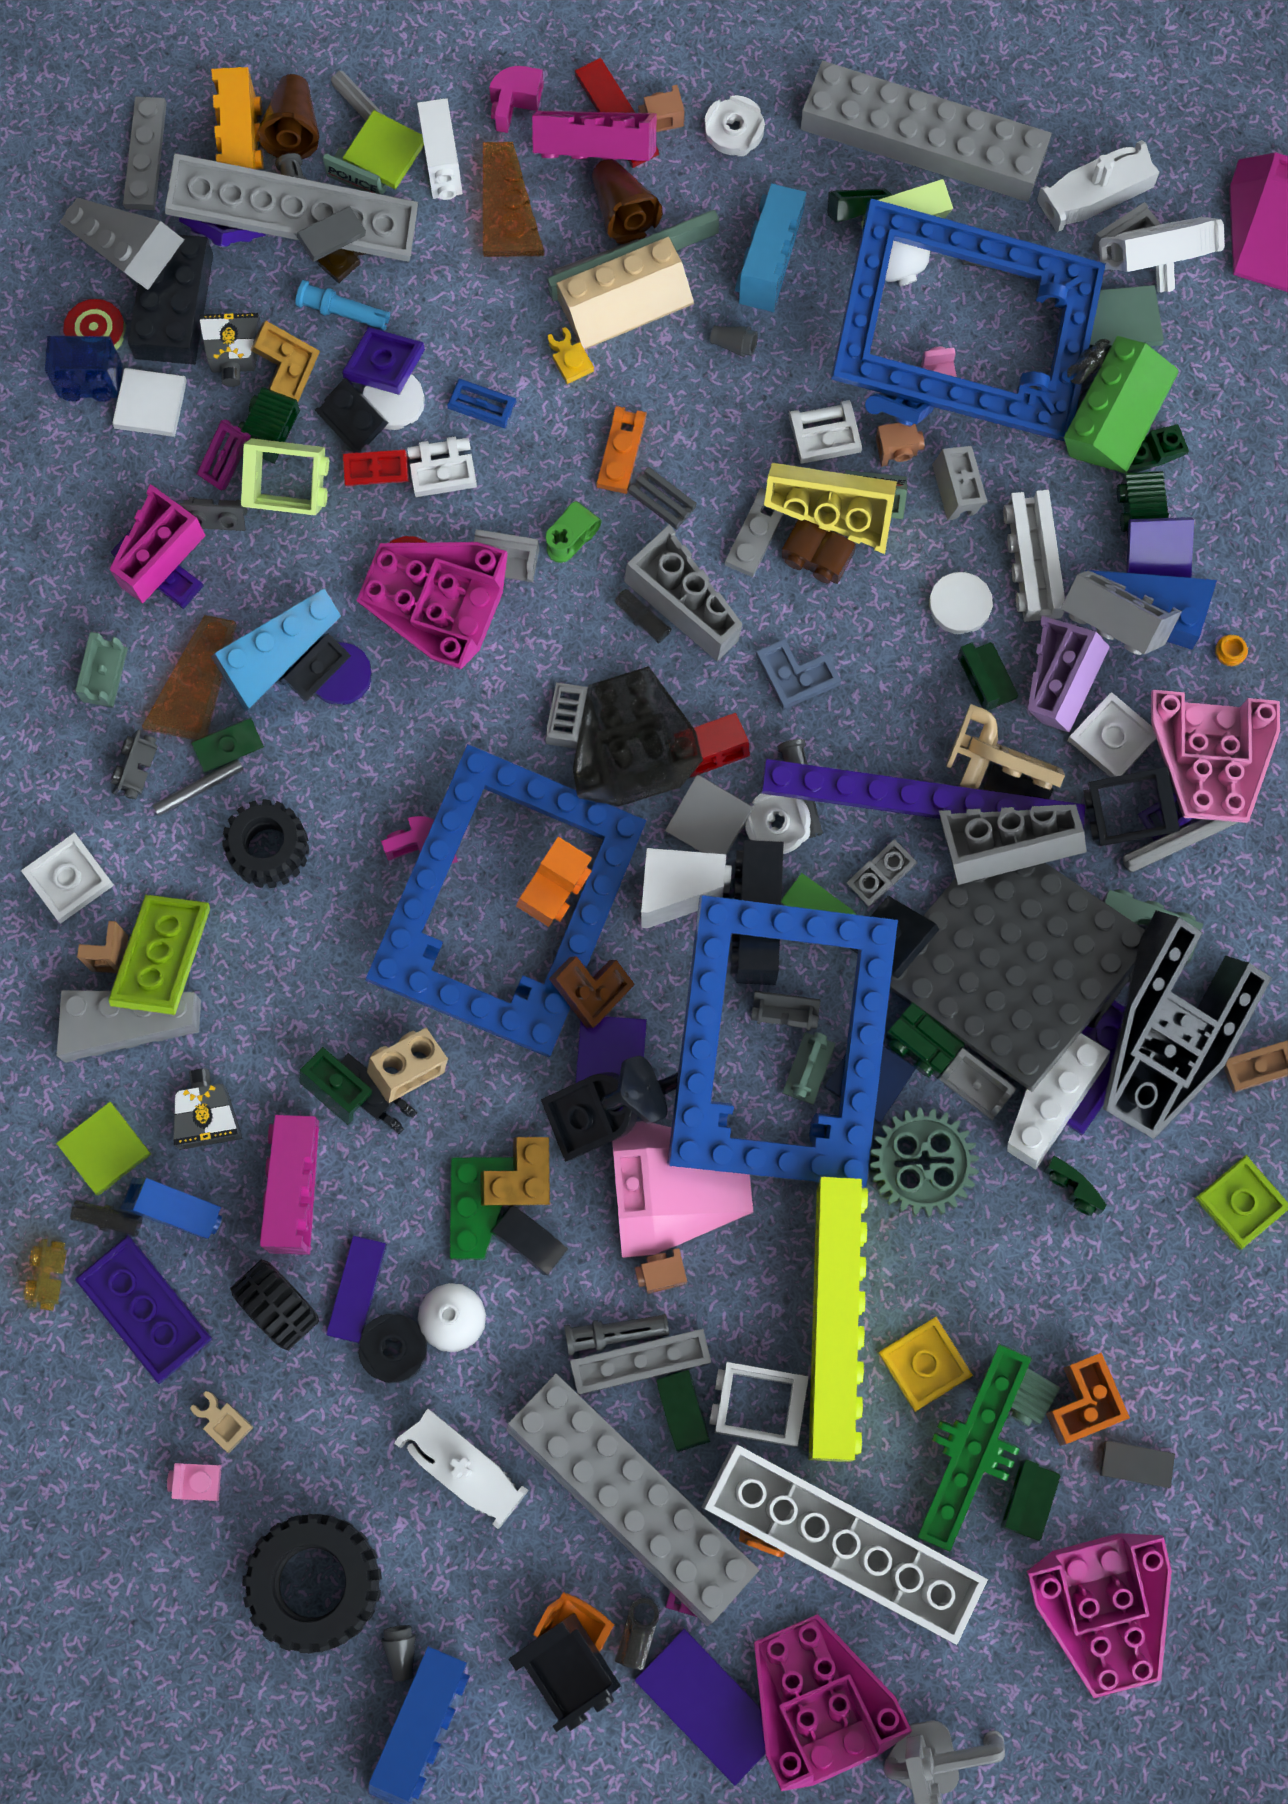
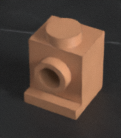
[638,85,684,132]
[876,423,925,467]
[635,1248,687,1294]

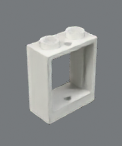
[417,98,463,200]
[709,1362,809,1447]

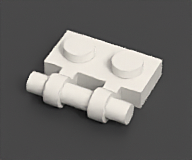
[407,436,477,497]

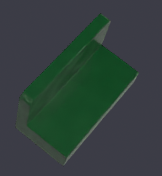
[957,642,1018,711]
[299,1047,372,1125]
[1001,1459,1060,1541]

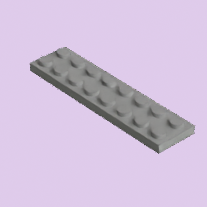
[165,153,418,262]

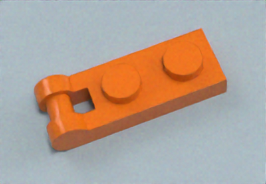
[597,406,647,494]

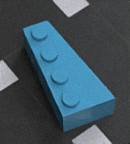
[735,183,807,312]
[211,589,341,712]

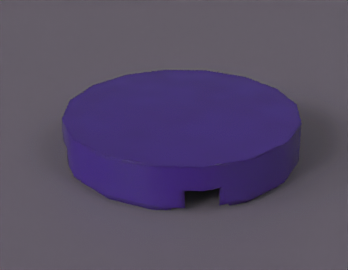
[315,642,372,705]

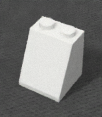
[641,848,732,928]

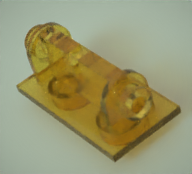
[23,1239,67,1311]

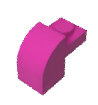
[489,66,544,133]
[381,816,458,864]

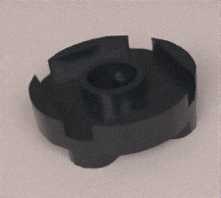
[358,1314,427,1383]

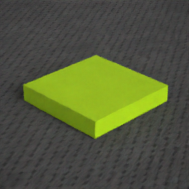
[343,110,424,190]
[56,1102,152,1196]
[1195,1155,1288,1250]

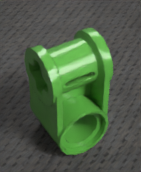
[546,501,602,563]

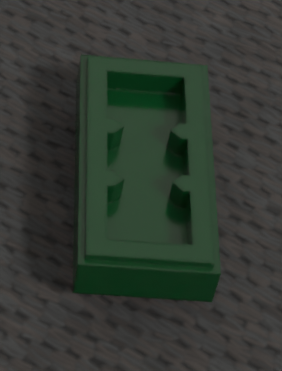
[191,717,264,772]

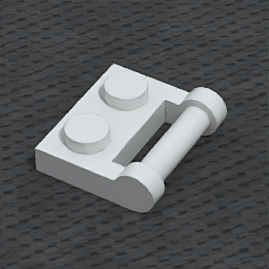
[789,400,862,464]

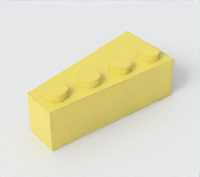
[764,463,897,554]

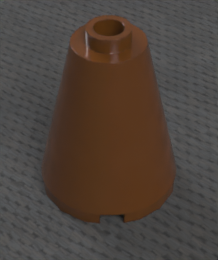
[259,74,319,159]
[592,159,663,244]

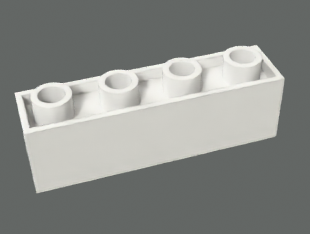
[1003,490,1065,622]

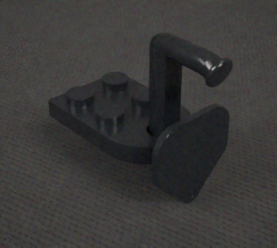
[541,1056,678,1162]

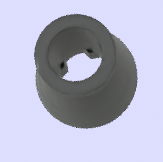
[710,325,758,357]
[381,1625,416,1681]

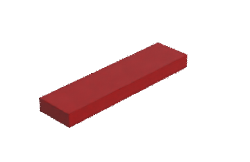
[575,58,659,168]

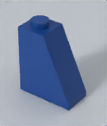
[120,1177,222,1239]

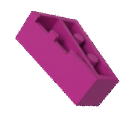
[110,484,206,604]

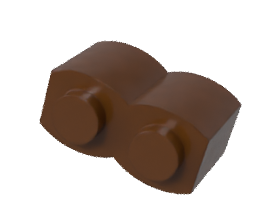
[782,519,856,584]

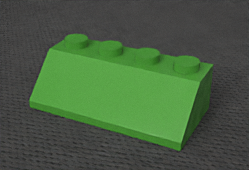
[1064,336,1179,473]

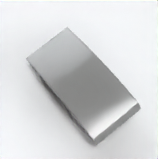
[847,839,918,907]

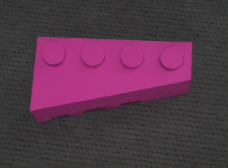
[532,111,657,161]
[260,1115,319,1255]

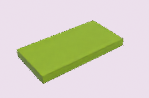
[108,894,210,1015]

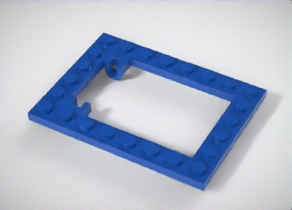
[831,198,1106,442]
[365,744,647,1058]
[667,895,898,1187]

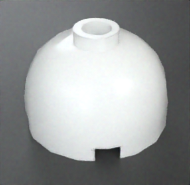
[885,241,930,286]
[418,1283,486,1352]

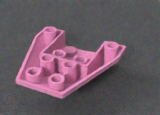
[1151,690,1280,823]
[612,1121,753,1258]

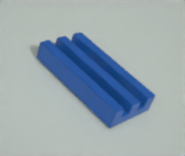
[447,379,516,429]

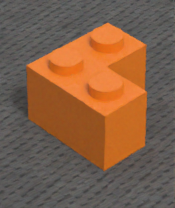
[516,836,592,927]
[1046,1352,1130,1446]

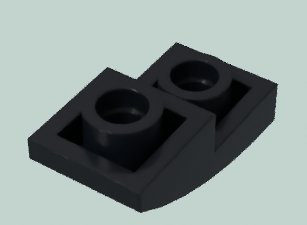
[490,1205,568,1275]

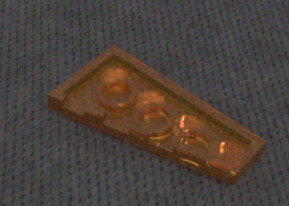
[483,142,544,257]
[142,615,237,740]

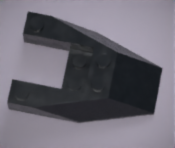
[1103,910,1272,1139]

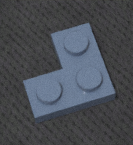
[756,639,842,710]

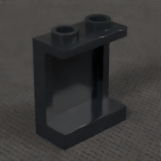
[508,1613,621,1732]

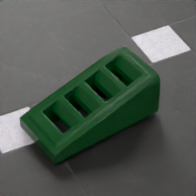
[827,188,892,223]

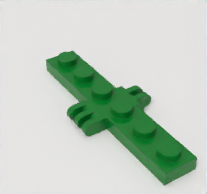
[918,1343,1032,1552]

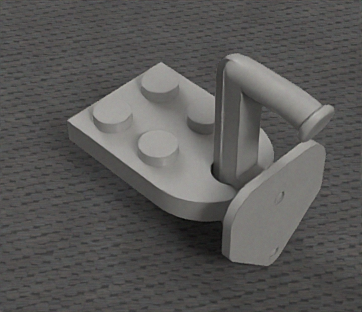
[883,1720,1005,1804]

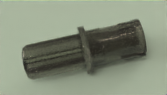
[615,589,672,644]

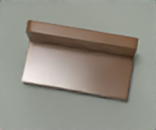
[77,921,128,973]

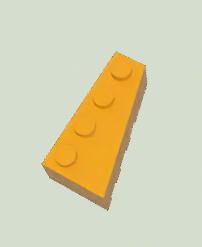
[211,67,264,170]

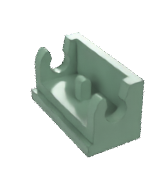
[75,632,128,708]

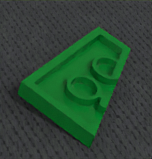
[450,1157,514,1260]

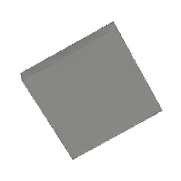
[665,775,754,855]

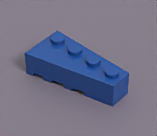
[1085,570,1217,649]
[368,1646,470,1804]

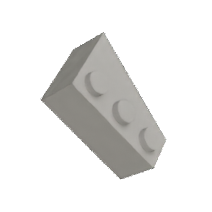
[1061,570,1182,655]

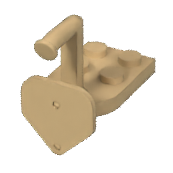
[946,704,1065,790]

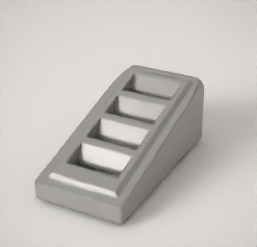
[545,682,588,749]

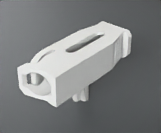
[1037,140,1159,232]
[1099,217,1225,292]
[394,1409,529,1529]

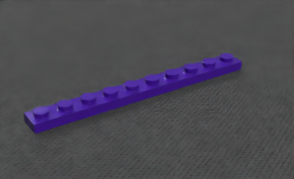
[761,759,1086,830]

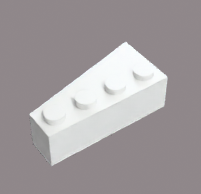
[1007,1033,1110,1170]

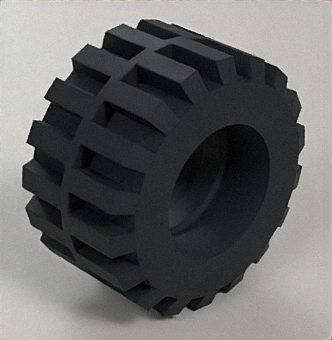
[222,799,309,888]
[230,1259,319,1351]

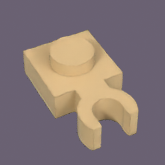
[190,1391,253,1453]

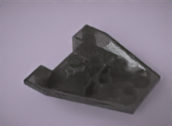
[572,666,703,806]

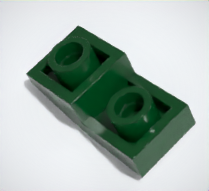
[1127,424,1189,473]
[1044,1156,1106,1216]
[656,1370,710,1452]

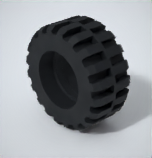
[242,1514,382,1654]

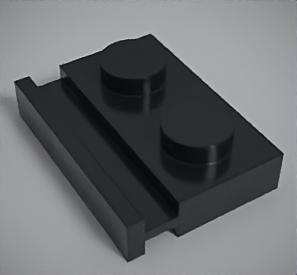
[315,378,389,453]

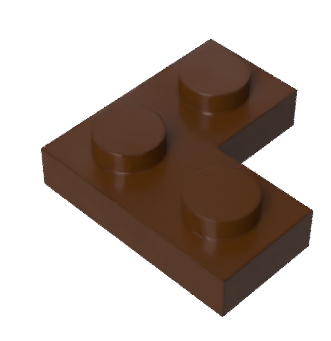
[549,956,635,1029]

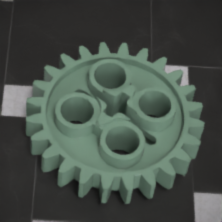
[869,1107,979,1218]

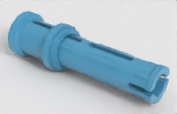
[295,280,390,331]

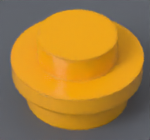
[1215,635,1248,666]

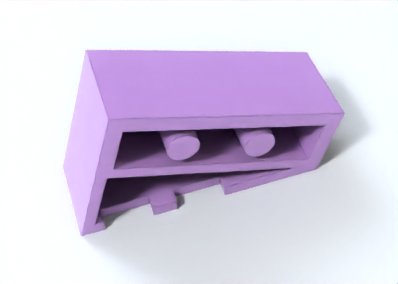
[1028,616,1110,732]

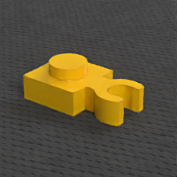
[548,327,594,384]

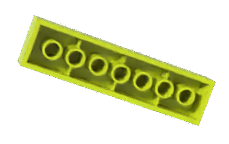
[808,1177,868,1462]

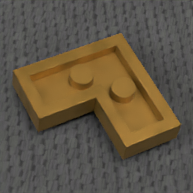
[251,321,320,402]
[481,1137,550,1206]

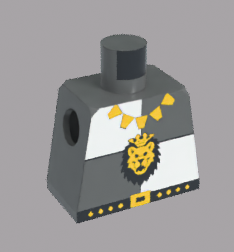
[199,313,262,387]
[173,1068,243,1150]

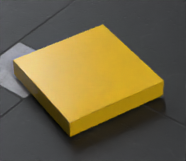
[878,1317,973,1412]

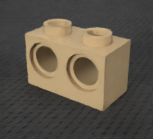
[367,1028,448,1103]

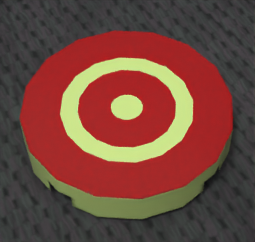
[63,299,126,359]

